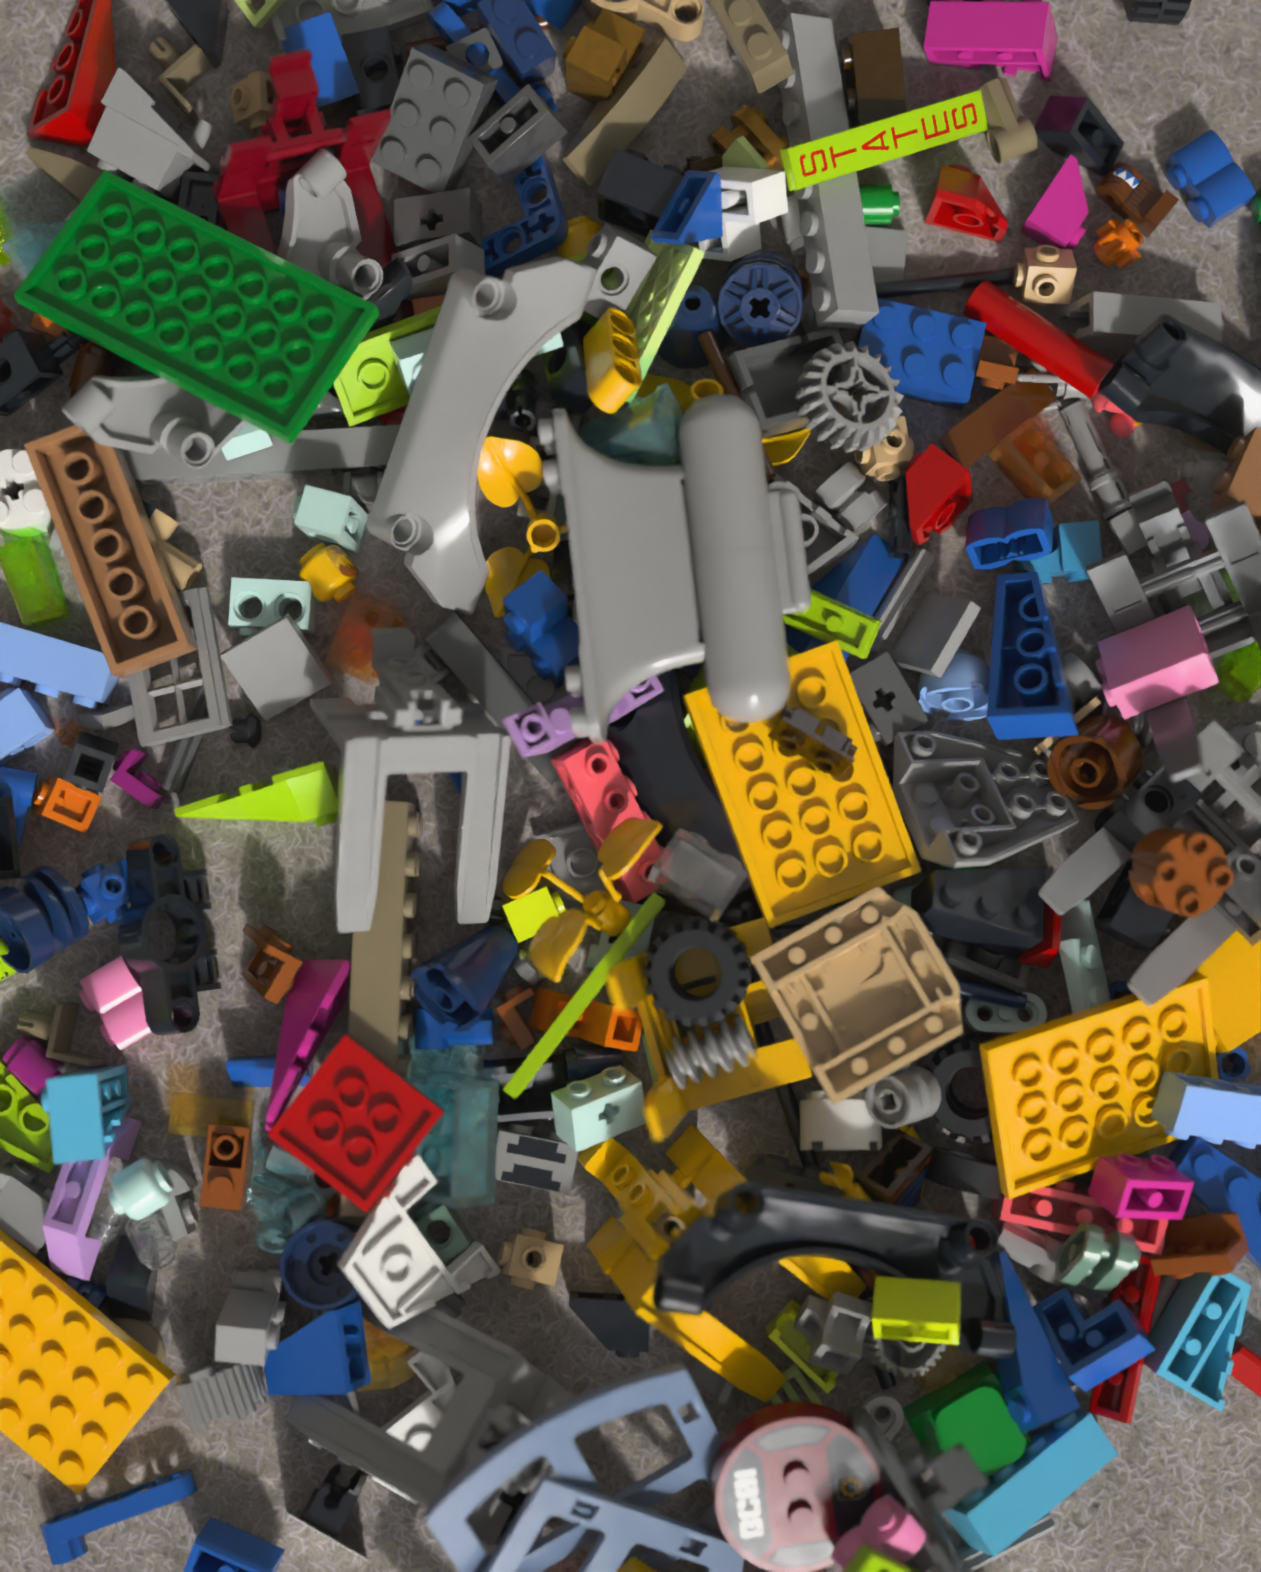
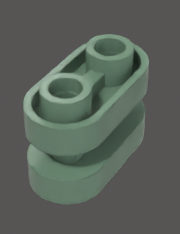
[1055,1222,1140,1294]

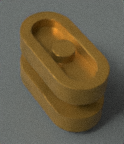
[707,105,789,171]

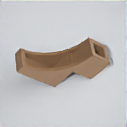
[1209,427,1261,537]

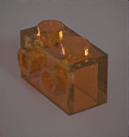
[989,417,1082,507]
[323,590,406,686]

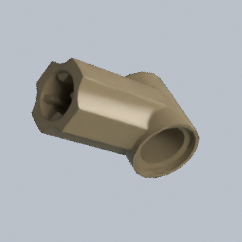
[975,78,1038,164]

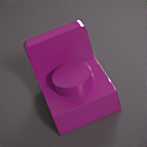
[110,747,167,809]

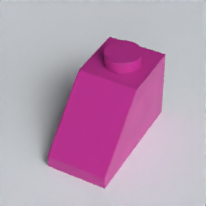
[1020,154,1089,250]

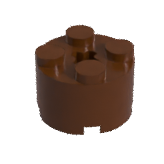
[1047,715,1143,810]

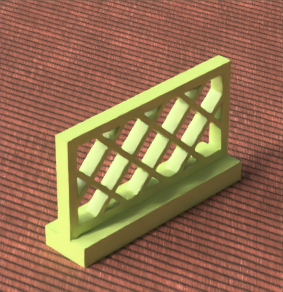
[624,229,705,404]

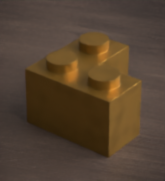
[562,8,645,105]

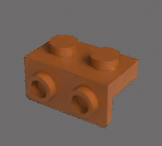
[241,923,302,1005]
[1150,1211,1249,1279]

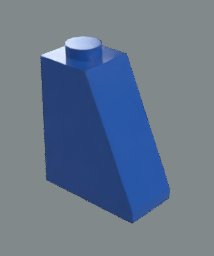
[264,1301,371,1395]

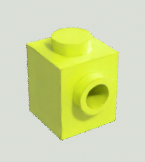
[502,886,566,943]

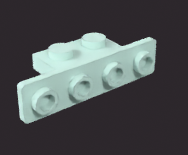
[1059,899,1111,1014]

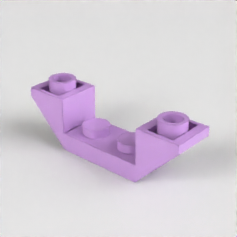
[503,675,664,758]
[42,1117,142,1281]

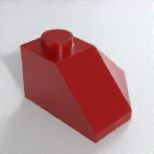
[924,165,1008,243]
[905,443,974,545]

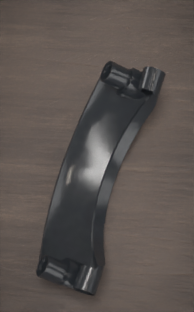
[1098,314,1261,455]

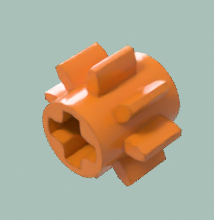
[1093,218,1144,269]

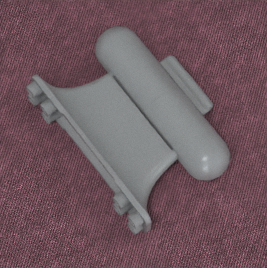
[538,393,811,744]

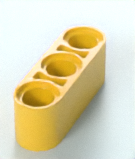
[583,308,642,413]

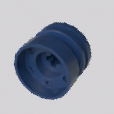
[718,249,803,347]
[0,866,89,974]
[280,1221,362,1310]

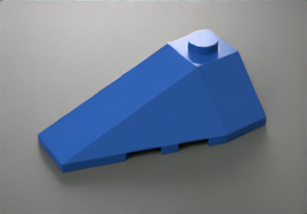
[784,534,906,661]
[989,1251,1080,1434]

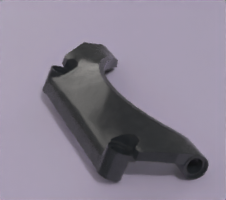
[583,667,859,930]
[652,1181,1017,1359]

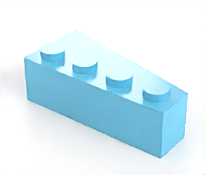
[943,1409,1118,1558]

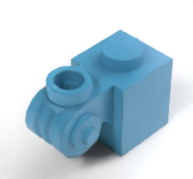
[1016,520,1102,585]

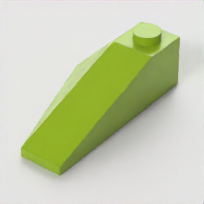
[174,761,340,828]
[0,1061,55,1174]

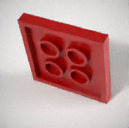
[267,1034,445,1213]

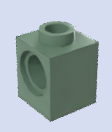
[413,1199,473,1264]

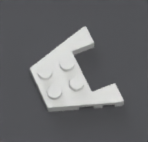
[338,1152,501,1329]
[308,1349,457,1504]

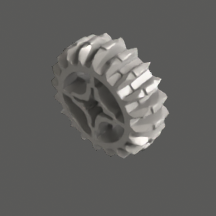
[794,341,903,453]

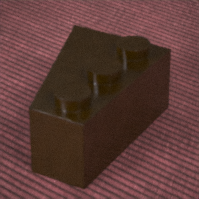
[840,27,906,129]

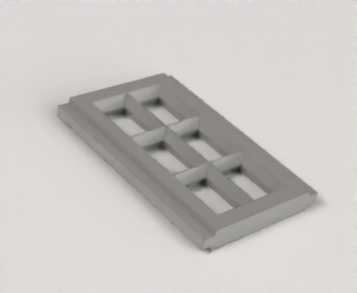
[128,587,233,747]

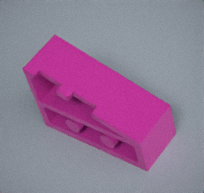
[923,0,1058,82]

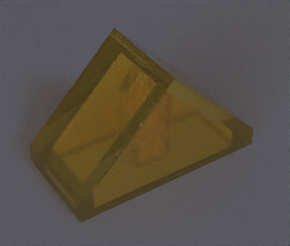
[353,1337,417,1392]

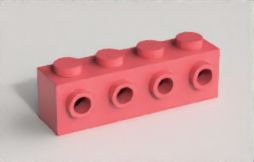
[550,737,675,903]
[991,1180,1168,1255]

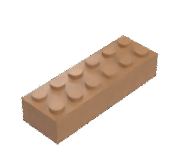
[24,425,198,678]

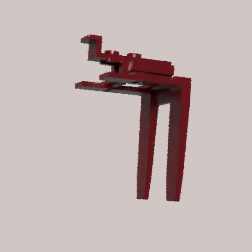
[212,49,414,322]

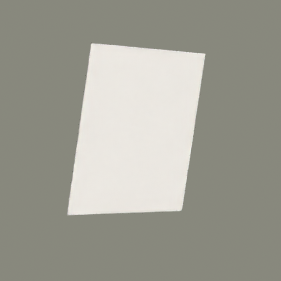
[286,1513,371,1562]

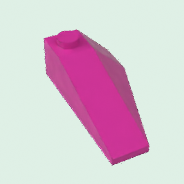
[266,960,351,1131]

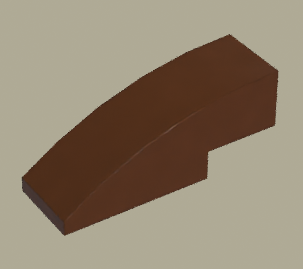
[939,368,1058,469]

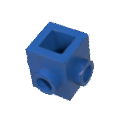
[74,858,131,925]

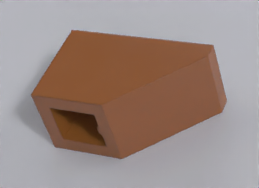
[200,1123,254,1210]

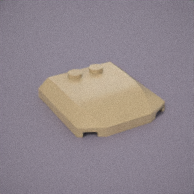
[750,886,963,1106]

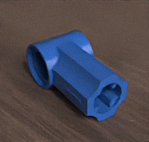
[0,765,38,848]
[414,1007,494,1050]

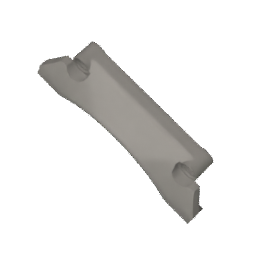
[61,148,383,469]
[367,256,598,615]

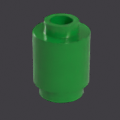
[859,183,900,225]

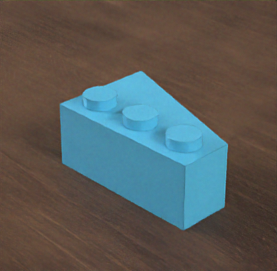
[42,1064,130,1164]
[1143,1272,1251,1413]

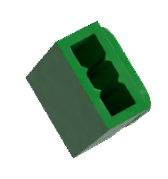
[902,1361,1033,1479]

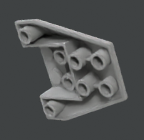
[893,731,1080,867]

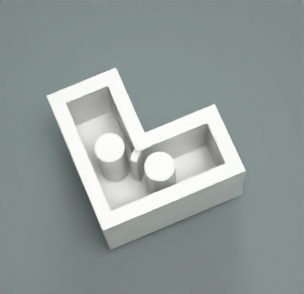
[699,166,788,262]

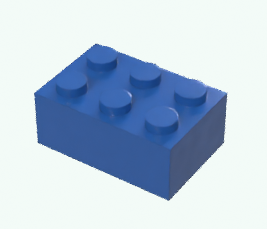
[856,298,986,411]

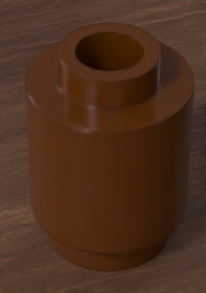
[69,345,118,398]

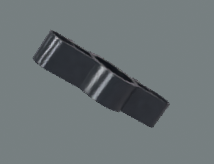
[118,834,222,1035]

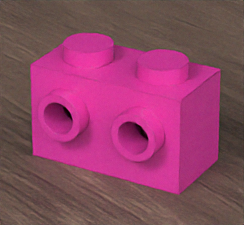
[1088,1154,1194,1220]

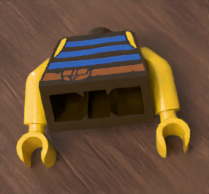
[819,1125,933,1208]

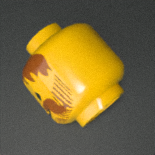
[299,543,358,603]

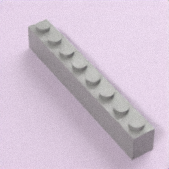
[775,13,879,329]

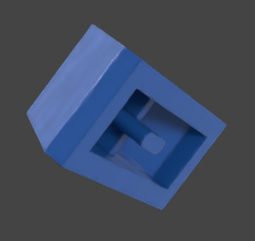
[650,170,723,245]

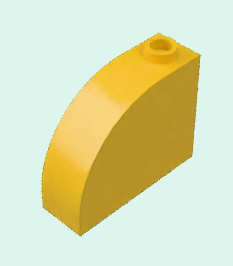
[1191,930,1261,1053]

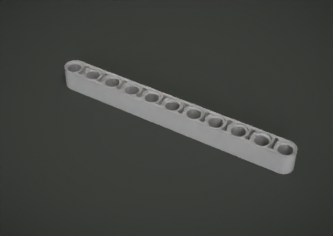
[122,418,530,487]

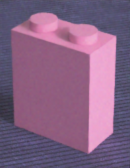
[1095,605,1219,719]

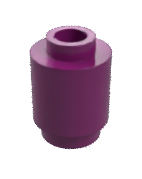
[2,1036,64,1095]

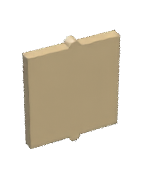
[1032,697,1101,755]

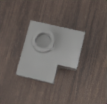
[793,1291,873,1376]

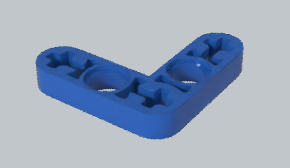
[482,154,568,279]

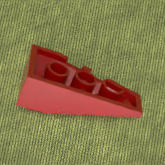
[27,0,116,147]

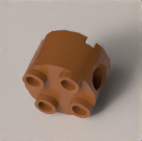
[1129,827,1233,917]

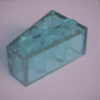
[578,383,684,466]

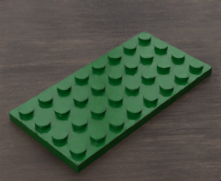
[14,170,379,445]

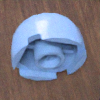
[917,649,990,722]

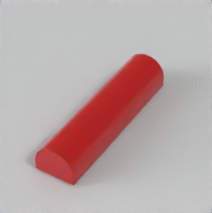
[963,280,1114,398]
[1088,1254,1161,1424]

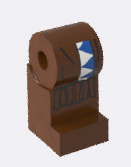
[1096,162,1179,238]

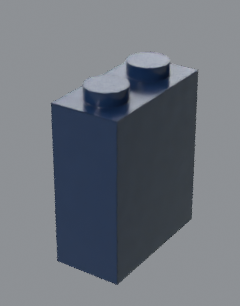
[477,0,556,90]

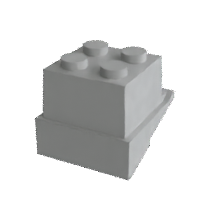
[87,67,221,204]

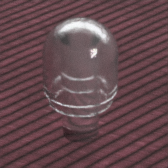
[86,1201,122,1253]

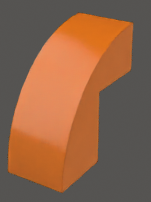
[529,987,643,1052]

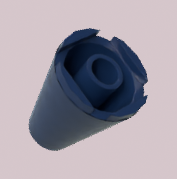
[657,285,729,369]
[411,924,518,1032]

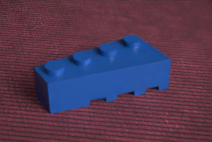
[986,572,1079,739]
[1168,1135,1261,1271]

